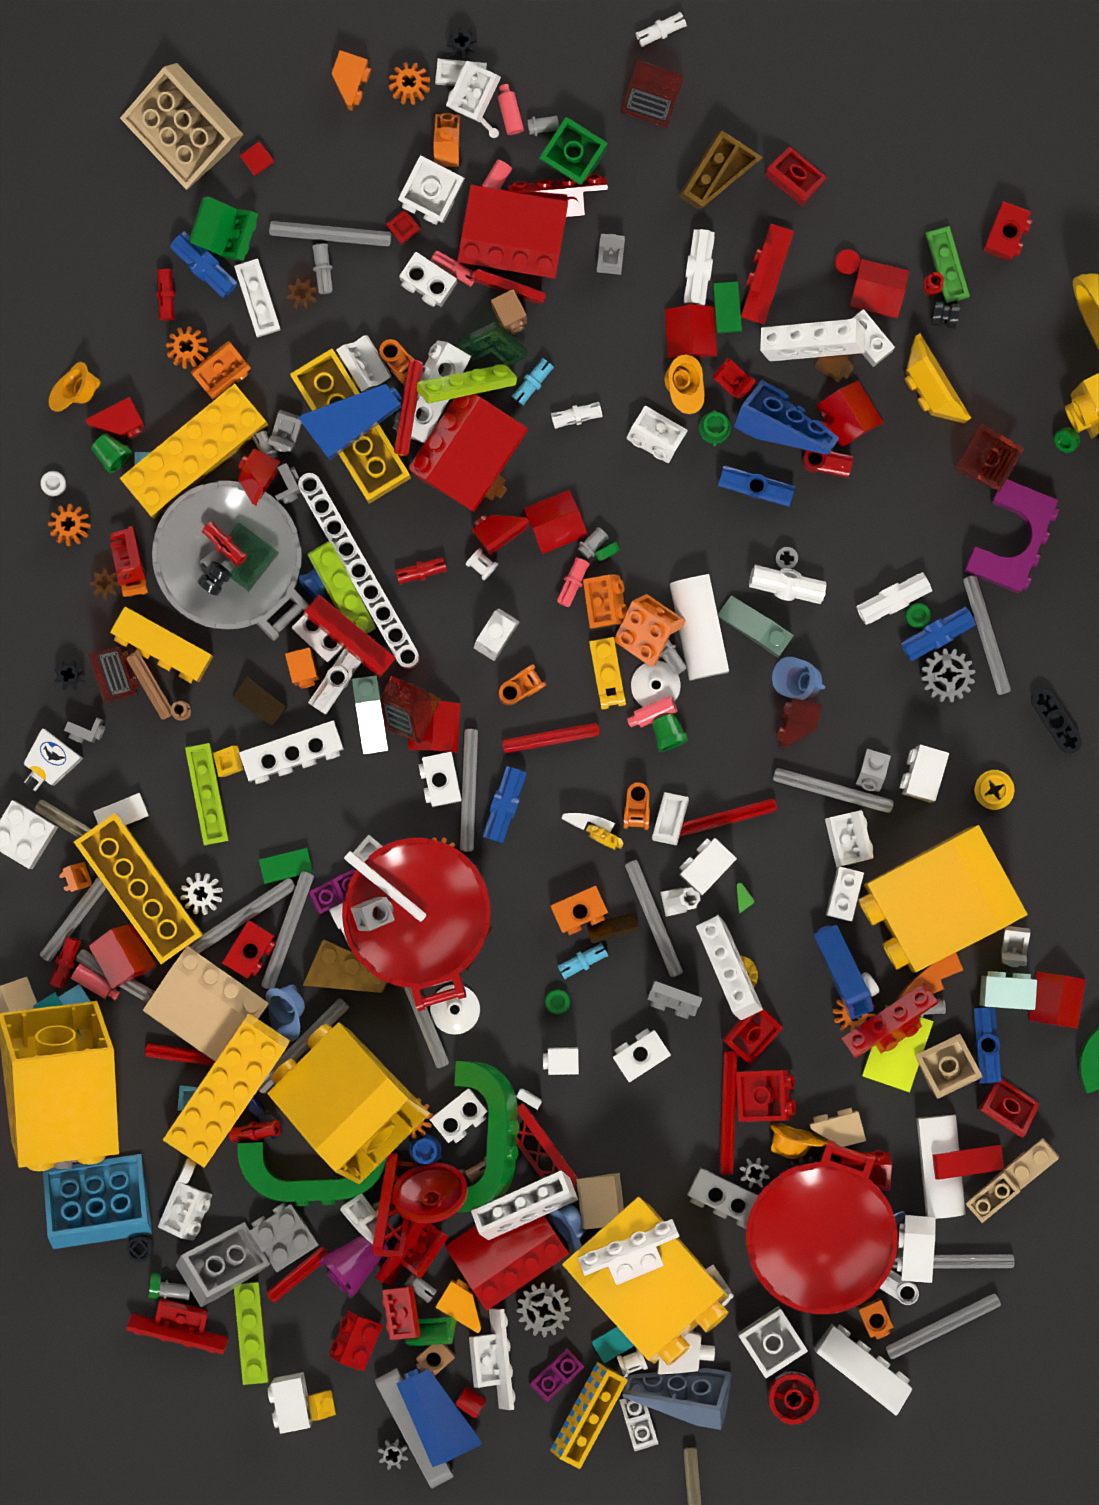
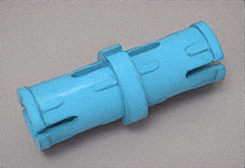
[511,358,554,406]
[557,942,608,979]

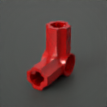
[802,421,853,478]

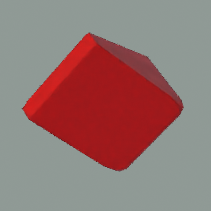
[456,1387,486,1418]

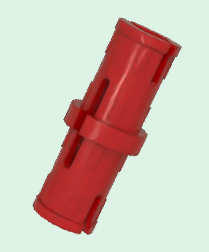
[156,269,176,321]
[923,272,944,296]
[201,521,247,566]
[395,556,447,585]
[49,936,81,988]
[229,1120,281,1143]

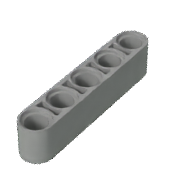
[375,1368,454,1489]

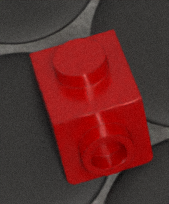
[712,358,756,399]

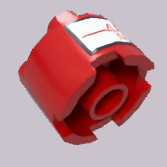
[767,1371,819,1425]

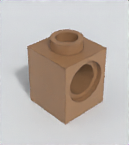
[416,1344,456,1376]

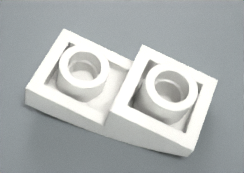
[619,1398,658,1451]

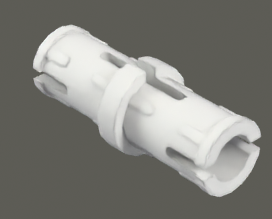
[636,12,687,47]
[551,401,603,429]

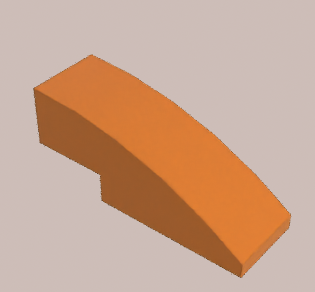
[894,952,963,1003]

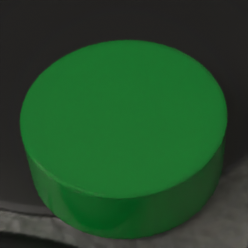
[1054,427,1080,453]
[595,542,620,561]
[905,603,931,629]
[545,989,570,1015]
[149,1273,161,1299]

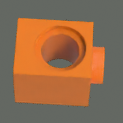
[857,1298,894,1339]

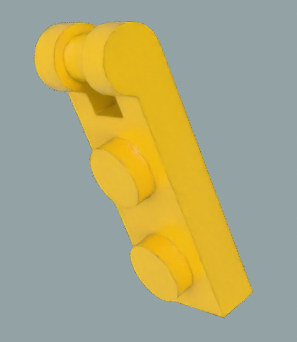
[589,637,626,710]

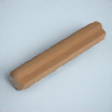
[126,652,172,720]

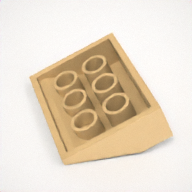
[120,63,244,190]
[143,946,269,1062]

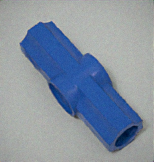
[170,232,238,299]
[718,466,795,507]
[901,606,976,662]
[483,766,527,844]
[973,1007,1001,1083]

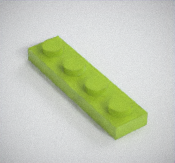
[417,364,517,404]
[307,542,376,634]
[185,743,229,845]
[234,1282,269,1385]

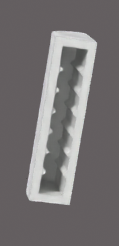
[669,574,729,681]
[916,1114,966,1219]

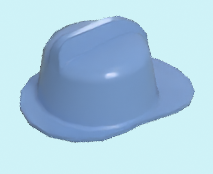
[772,657,826,701]
[266,985,305,1042]
[547,1205,587,1253]

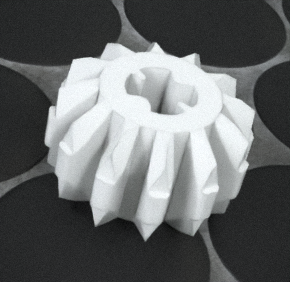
[180,873,223,915]

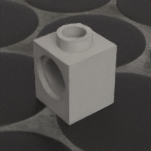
[351,897,395,931]

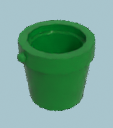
[699,410,731,446]
[91,433,132,474]
[651,713,689,752]

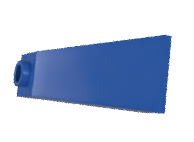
[299,384,402,460]
[814,925,874,1020]
[396,1369,482,1467]

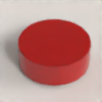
[835,249,860,275]

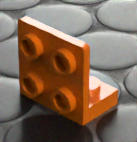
[614,594,686,667]

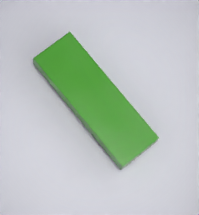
[925,226,970,305]

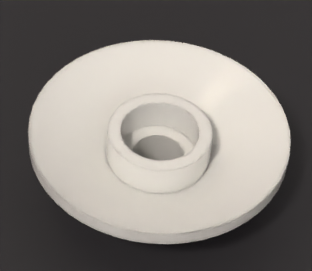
[631,661,681,707]
[430,985,480,1034]

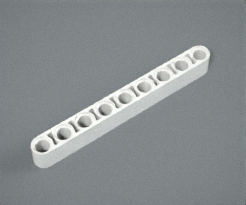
[298,473,419,669]

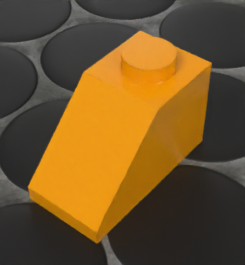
[436,1279,481,1333]

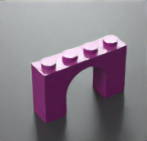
[963,478,1060,594]

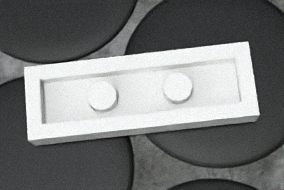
[234,259,281,338]

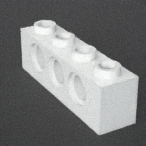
[760,319,865,361]
[393,340,471,444]
[239,720,344,784]
[696,916,763,1020]
[471,1171,578,1240]

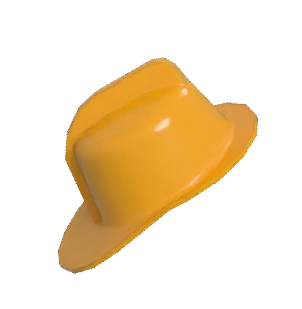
[664,354,704,414]
[49,362,100,412]
[770,1122,828,1159]

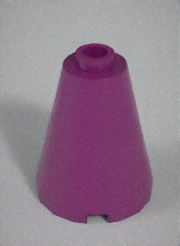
[319,1235,389,1298]

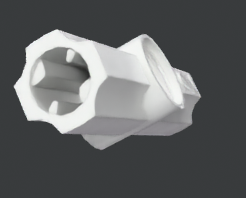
[684,229,715,306]
[749,565,827,604]
[856,572,932,625]
[308,649,361,715]

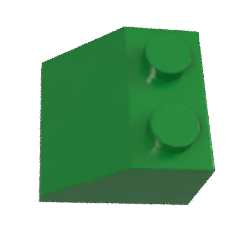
[539,117,608,185]

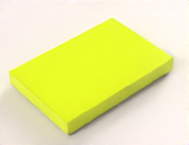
[862,1005,933,1092]

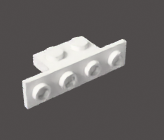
[578,1219,679,1285]
[469,1308,515,1410]

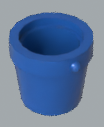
[299,568,328,600]
[409,1134,442,1165]

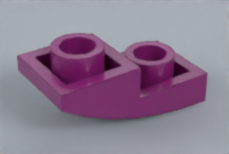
[308,869,355,915]
[529,1348,584,1402]

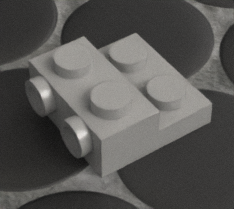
[647,981,702,1019]
[249,1202,319,1273]

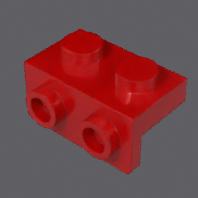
[329,1310,383,1371]

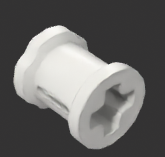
[466,548,498,581]
[617,1349,648,1377]

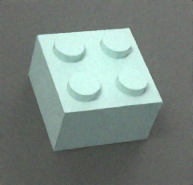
[979,971,1037,1010]

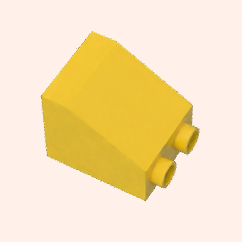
[858,825,1028,972]
[0,1001,119,1171]
[267,1022,430,1184]
[562,1197,729,1366]

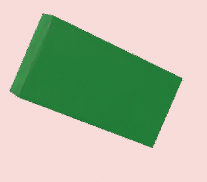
[713,282,742,334]
[259,848,313,884]
[405,1317,457,1346]

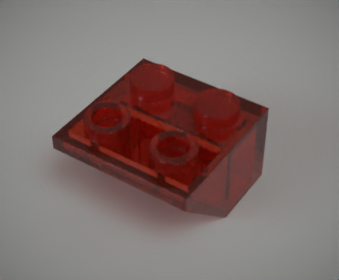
[776,698,822,750]

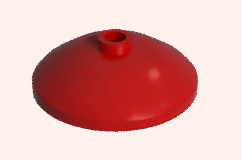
[392,1163,468,1223]

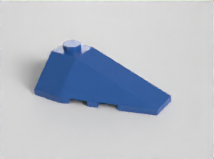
[734,380,839,455]

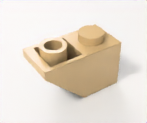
[809,1108,866,1147]

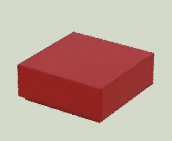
[240,141,275,177]
[386,209,421,245]

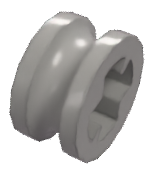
[775,547,798,569]

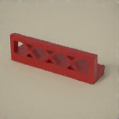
[303,595,396,678]
[516,1102,578,1190]
[373,1153,418,1259]

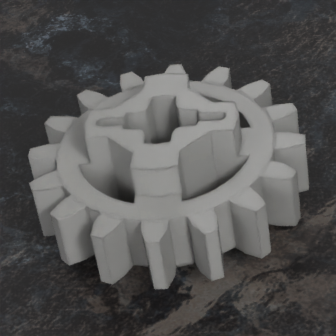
[921,649,975,703]
[517,1282,571,1337]

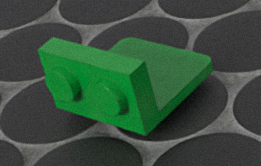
[190,197,258,261]

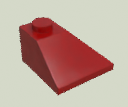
[472,515,530,555]

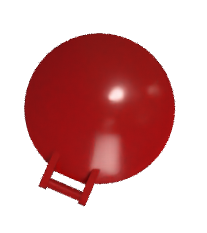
[342,838,491,1012]
[746,1140,898,1314]

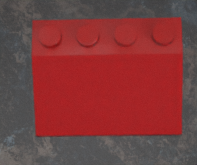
[458,184,569,279]
[408,394,529,512]
[445,1215,569,1311]

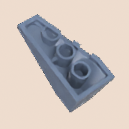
[622,1368,732,1430]

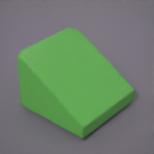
[736,882,754,913]

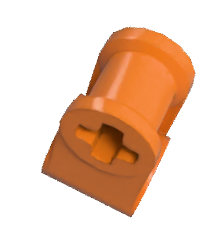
[379,339,415,387]
[498,664,547,705]
[623,782,650,830]

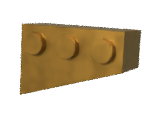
[678,131,763,210]
[303,940,387,993]

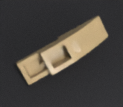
[966,1138,1059,1223]

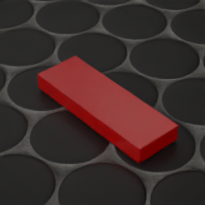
[469,269,546,304]
[932,1145,1004,1180]

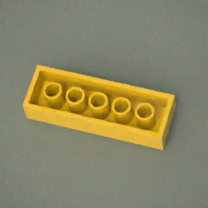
[290,349,411,504]
[120,384,268,519]
[74,813,203,964]
[163,1013,290,1168]

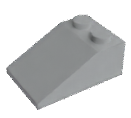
[176,1222,270,1307]

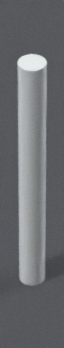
[344,851,427,922]

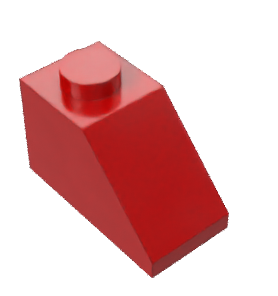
[85,397,146,438]
[238,449,280,506]

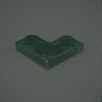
[457,321,528,366]
[229,523,279,592]

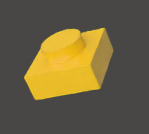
[213,746,244,777]
[307,1390,336,1421]

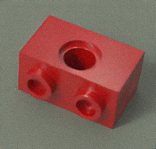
[983,201,1032,262]
[222,920,276,979]

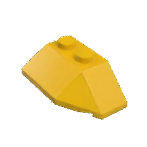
[905,333,971,424]

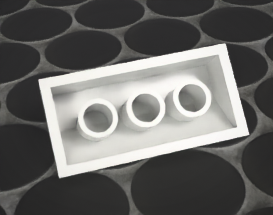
[813,1324,912,1415]

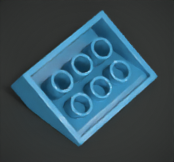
[43,1154,152,1249]

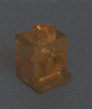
[814,355,855,382]

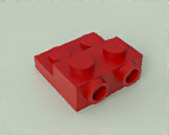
[736,1069,796,1122]

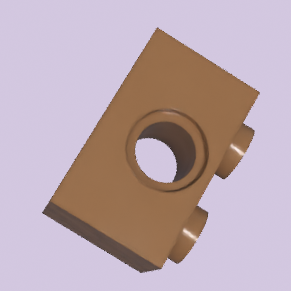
[491,289,527,335]

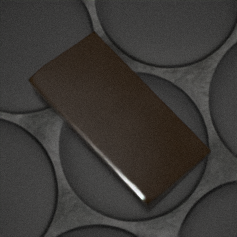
[233,677,287,727]
[587,913,639,943]

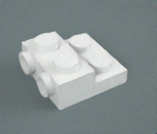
[398,155,465,225]

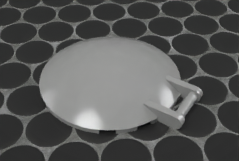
[152,481,309,641]

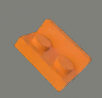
[583,575,628,628]

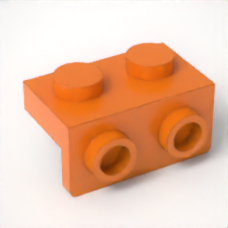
[191,341,251,399]

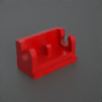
[110,526,146,586]

